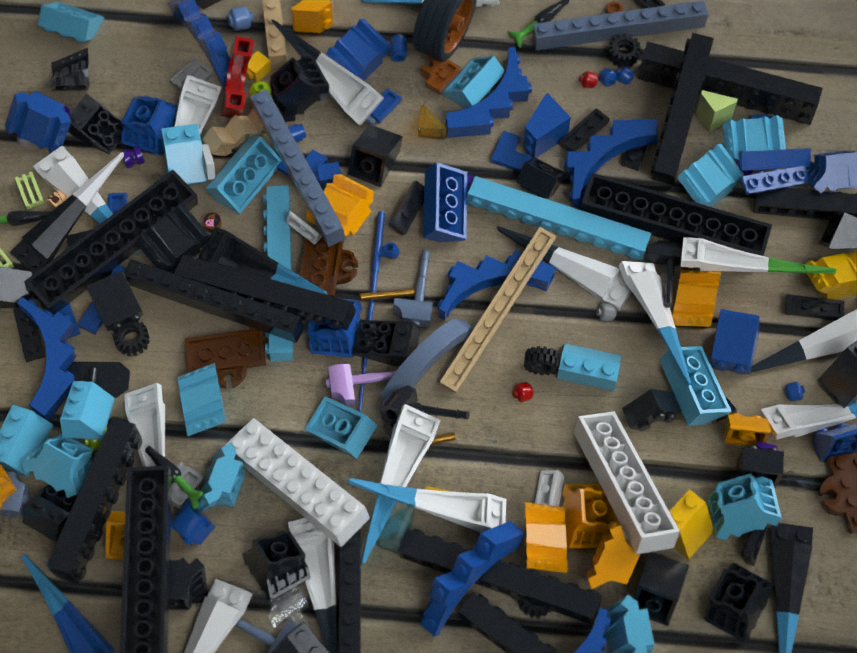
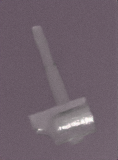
[267,586,314,633]

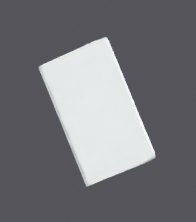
[286,211,322,244]
[535,470,564,507]

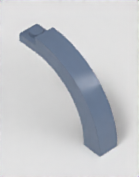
[381,318,473,400]

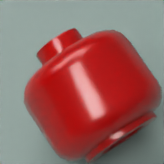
[579,71,598,88]
[512,382,533,402]

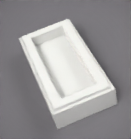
[202,144,215,180]

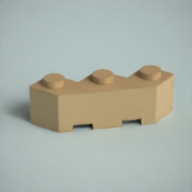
[203,108,268,156]

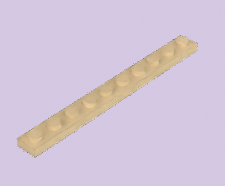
[440,227,556,393]

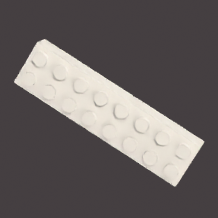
[574,411,680,554]
[225,418,370,547]

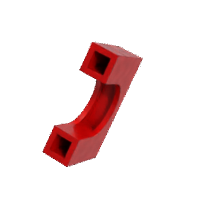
[221,36,254,118]

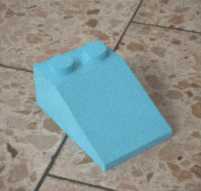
[161,124,207,185]
[304,397,378,459]

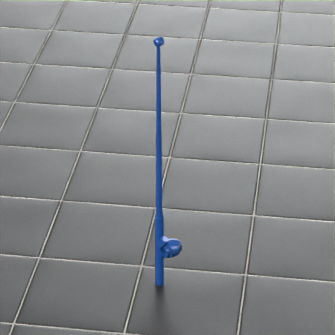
[358,211,400,412]

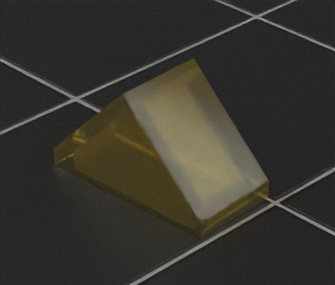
[418,104,446,140]

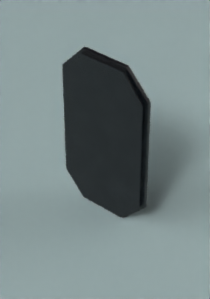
[65,362,130,398]

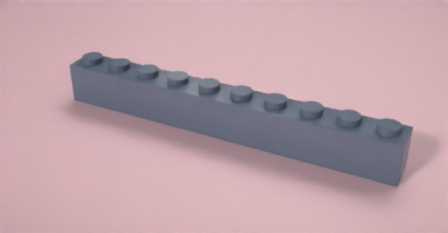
[532,0,708,51]
[250,89,346,247]

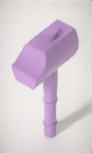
[326,364,396,407]

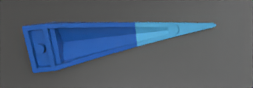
[22,555,115,653]

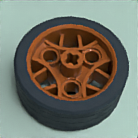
[413,0,477,61]

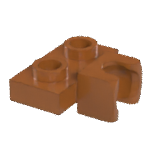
[420,57,461,95]

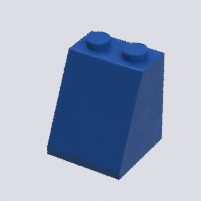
[523,93,571,158]
[711,309,760,374]

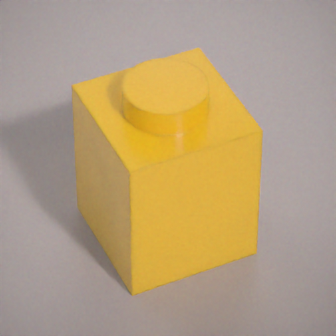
[246,51,272,82]

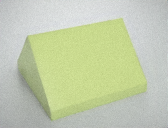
[696,90,737,132]

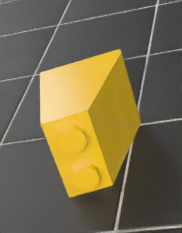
[669,489,714,560]

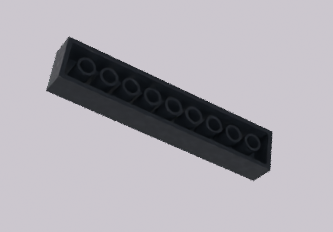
[638,41,823,125]
[24,170,198,315]
[581,173,772,256]
[120,465,172,653]

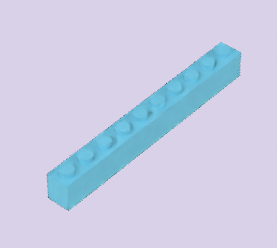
[467,176,651,260]
[263,186,294,362]

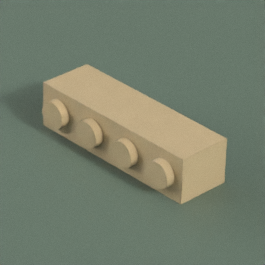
[262,0,287,69]

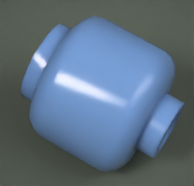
[227,6,254,31]

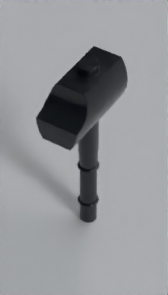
[646,240,683,308]
[380,385,470,423]

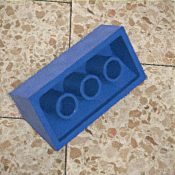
[423,162,467,242]

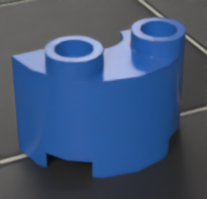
[171,500,215,545]

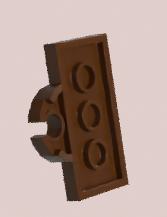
[299,232,358,297]
[185,329,266,389]
[818,453,857,534]

